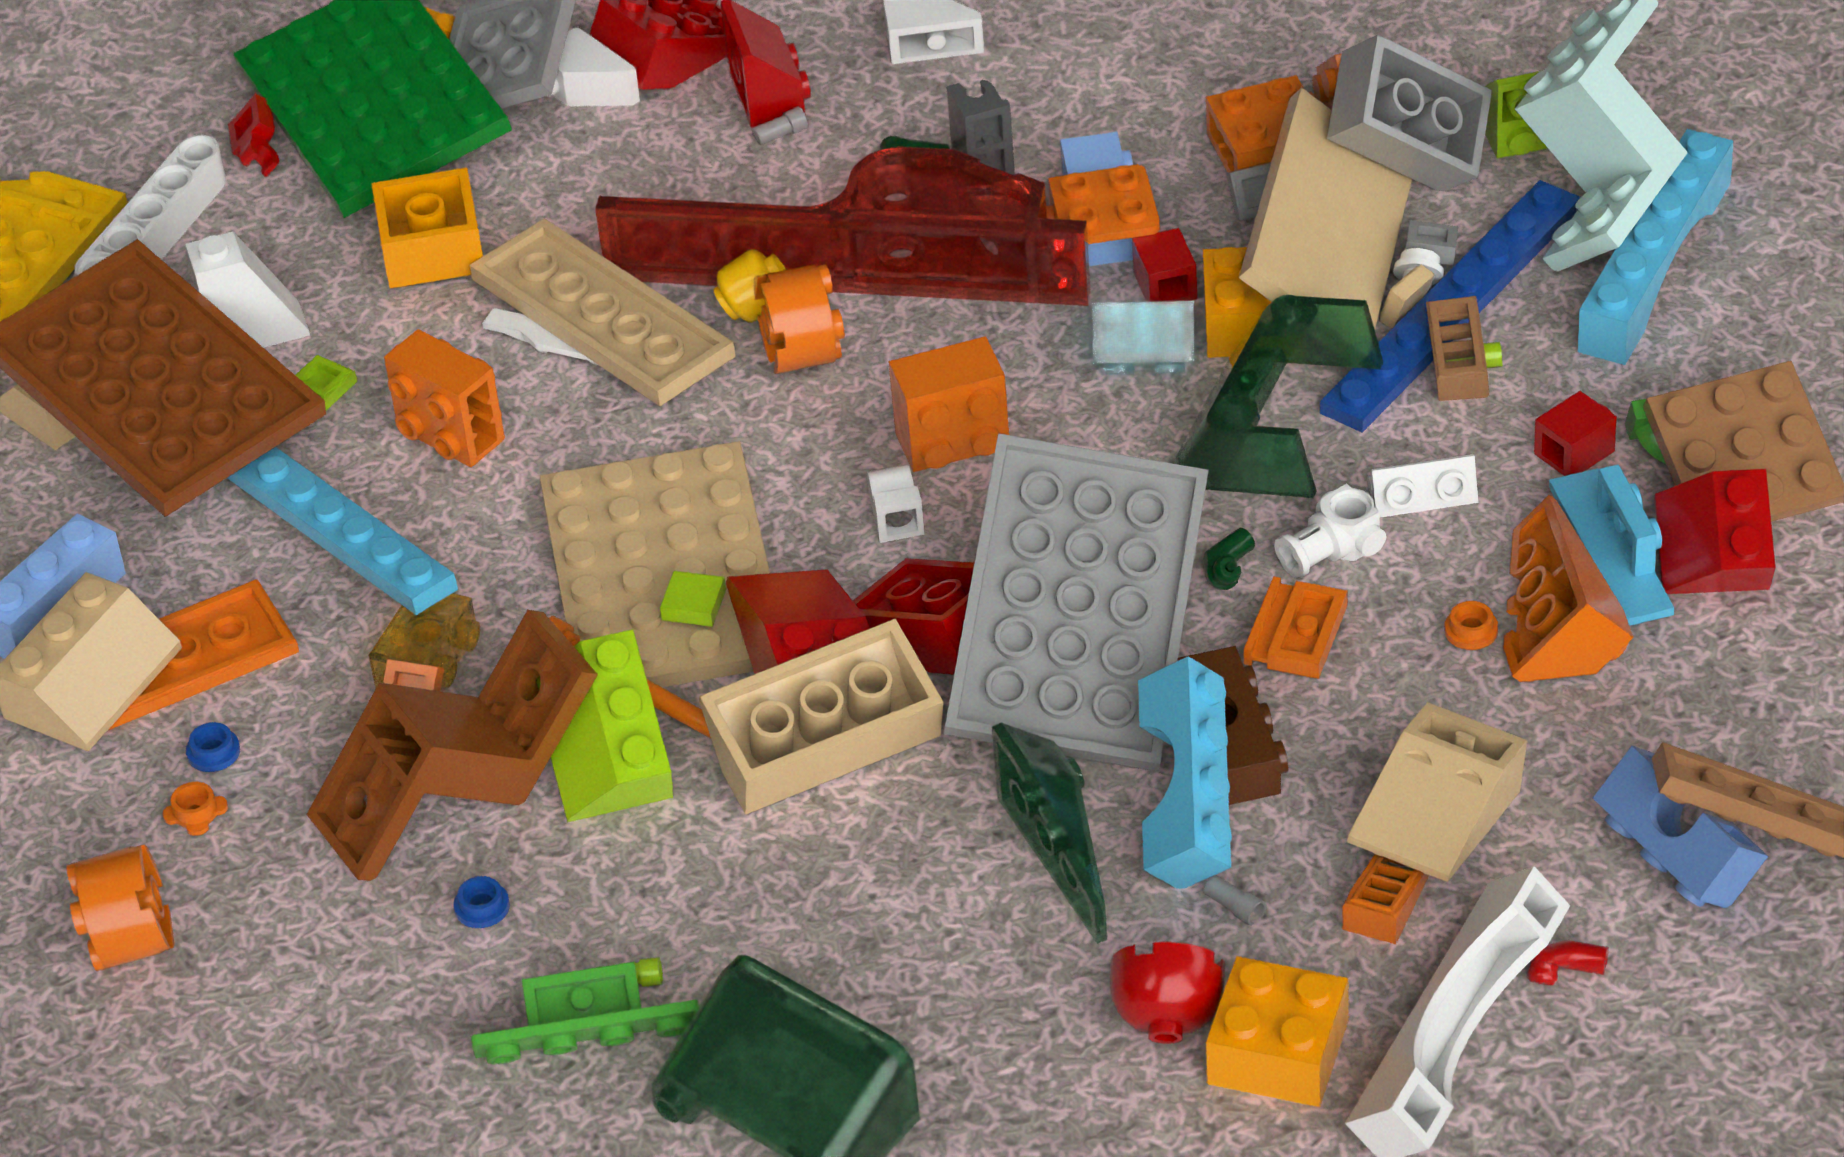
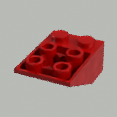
[589,0,727,90]

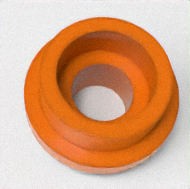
[1444,601,1498,650]

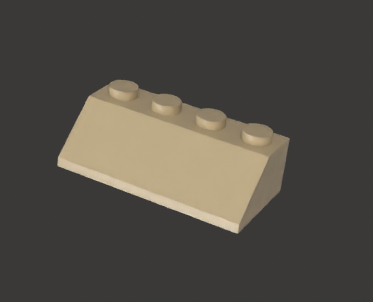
[699,619,944,815]

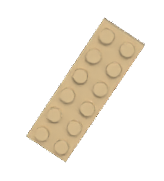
[470,218,736,406]

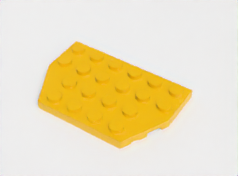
[0,171,128,322]

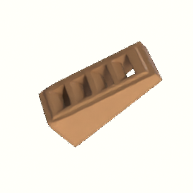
[1426,296,1489,401]

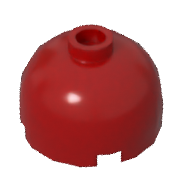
[1110,942,1225,1044]

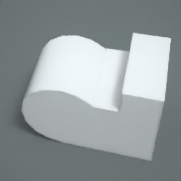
[867,464,925,543]

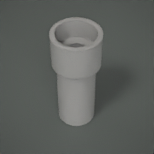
[752,107,808,145]
[1204,875,1267,926]

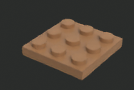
[1643,361,1844,522]

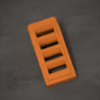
[1342,854,1429,944]

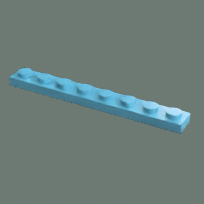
[227,447,459,615]

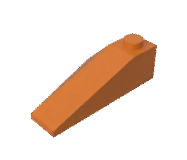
[1503,495,1634,682]

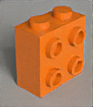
[1206,75,1315,172]
[384,329,505,468]

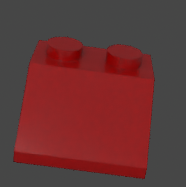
[720,0,811,128]
[1654,469,1776,594]

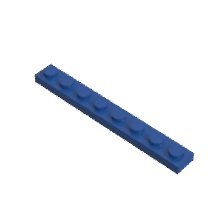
[1320,180,1581,433]

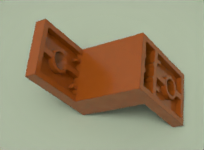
[306,609,598,881]

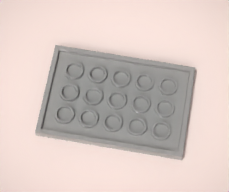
[944,433,1208,771]

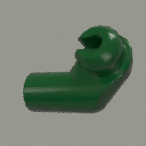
[1203,527,1255,590]

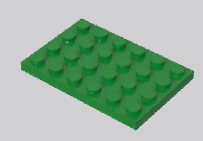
[232,0,512,218]

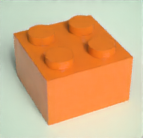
[888,336,1009,473]

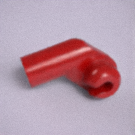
[1527,940,1609,986]

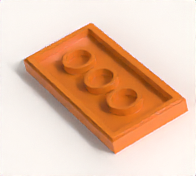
[109,579,299,730]

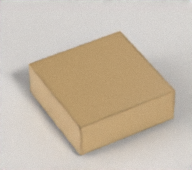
[1379,264,1435,328]

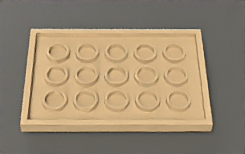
[539,441,770,687]

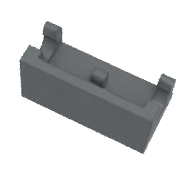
[946,80,1015,189]

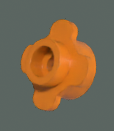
[163,782,228,836]

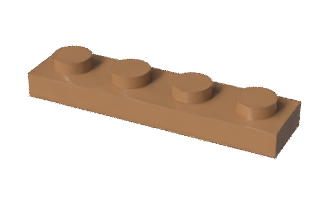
[1652,742,1844,858]

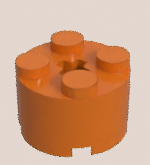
[754,264,845,374]
[66,845,175,972]

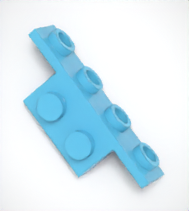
[1549,464,1674,626]

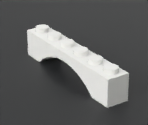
[1345,866,1570,1157]

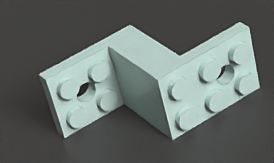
[1515,0,1688,271]

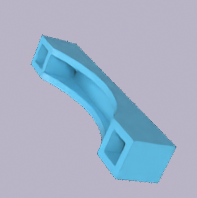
[1578,129,1733,365]

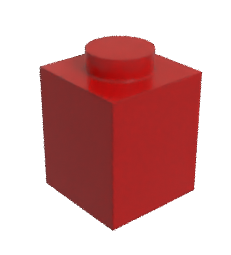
[1132,228,1198,310]
[1534,391,1617,476]

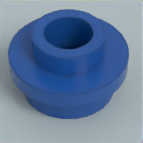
[186,722,240,772]
[454,876,510,928]

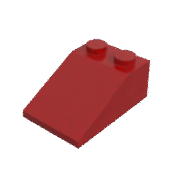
[853,558,975,675]
[726,569,870,674]

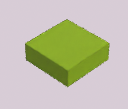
[296,355,357,411]
[660,571,726,627]

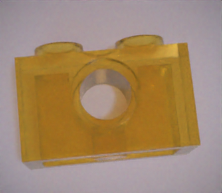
[368,593,480,690]

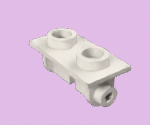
[1367,454,1478,517]

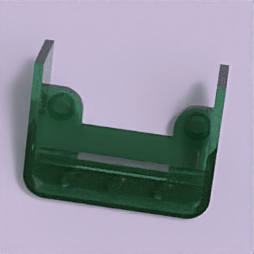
[1175,295,1384,498]

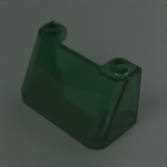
[651,955,920,1157]

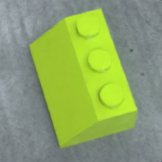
[536,629,673,823]

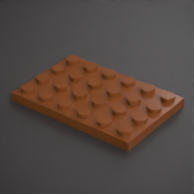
[0,239,326,517]

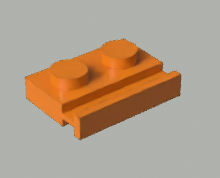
[1243,576,1348,679]

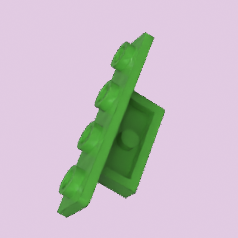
[471,962,701,1064]

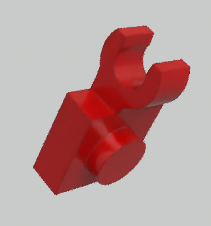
[228,93,280,177]

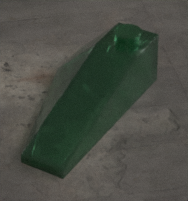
[992,722,1107,944]

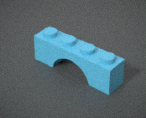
[1138,656,1232,889]

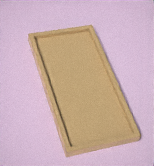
[1239,87,1412,364]

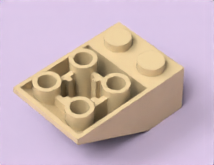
[1347,702,1527,882]

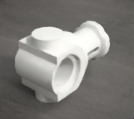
[1274,483,1386,579]

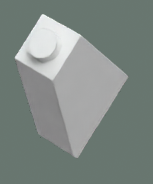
[185,231,310,348]

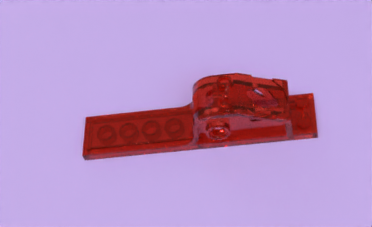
[595,147,1091,306]

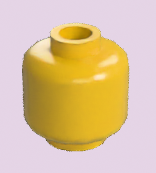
[713,249,786,323]

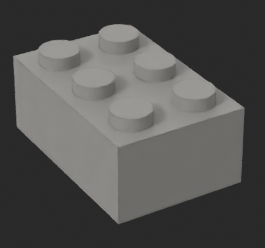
[1327,35,1492,192]

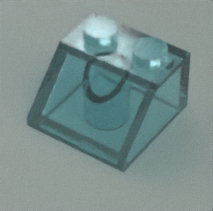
[1092,301,1196,375]

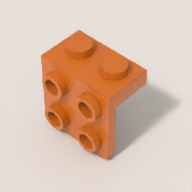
[1042,165,1160,282]

